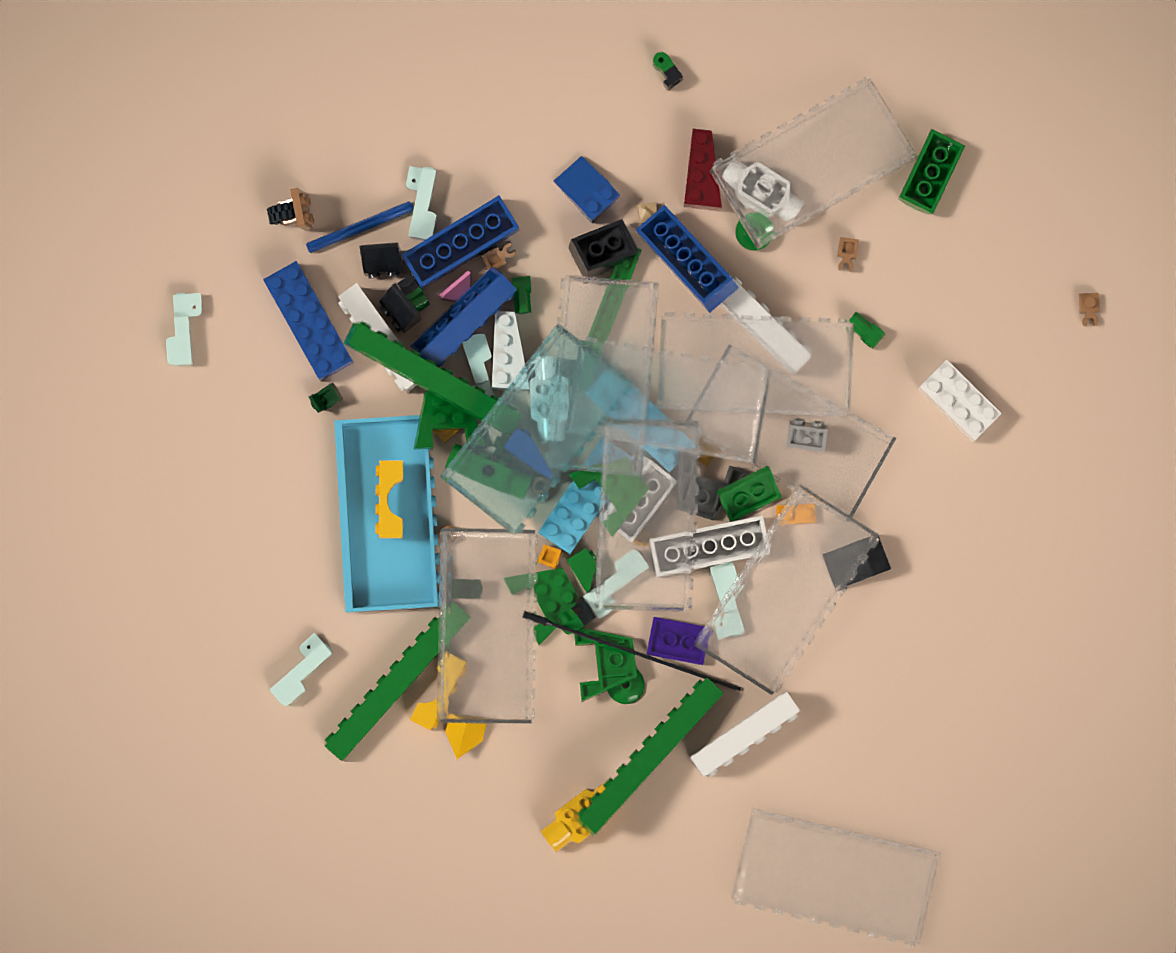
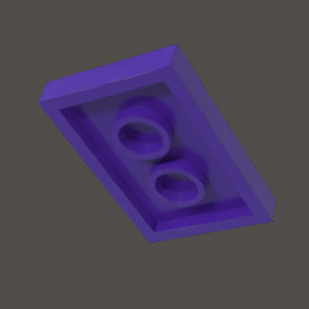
[646,617,710,665]

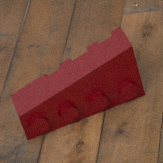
[684,128,722,211]

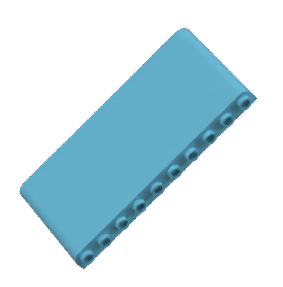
[334,415,442,613]

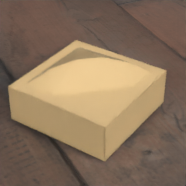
[637,202,657,224]

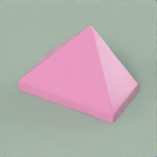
[439,271,471,301]

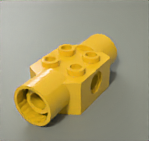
[540,780,609,853]

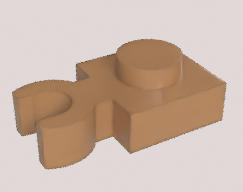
[837,237,859,272]
[480,241,517,269]
[1079,293,1100,326]

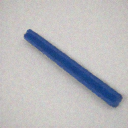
[306,201,414,253]

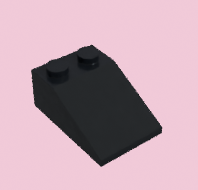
[568,219,639,280]
[359,242,403,279]
[379,283,422,333]
[822,533,891,590]

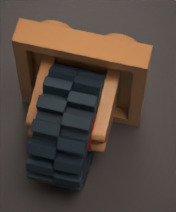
[267,188,314,231]

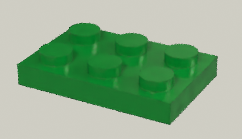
[716,466,782,522]

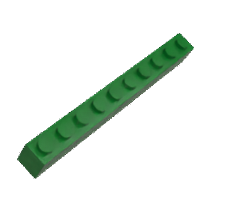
[343,321,522,435]
[324,602,471,761]
[576,678,724,836]

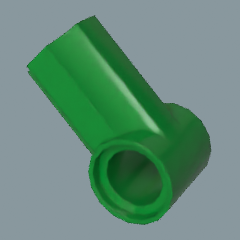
[511,275,531,314]
[845,312,886,349]

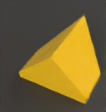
[445,713,487,760]

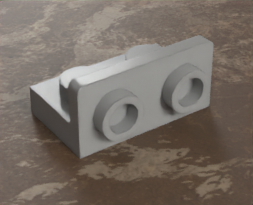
[786,418,828,452]

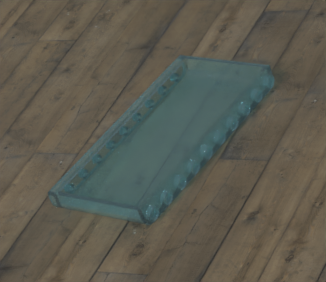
[440,324,633,535]

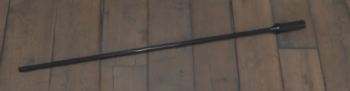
[522,610,741,691]

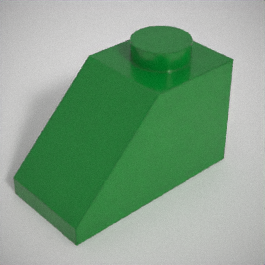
[567,548,597,593]

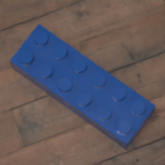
[401,195,520,290]
[636,205,739,313]
[263,261,354,382]
[410,267,517,368]

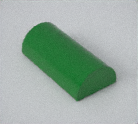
[898,129,965,215]

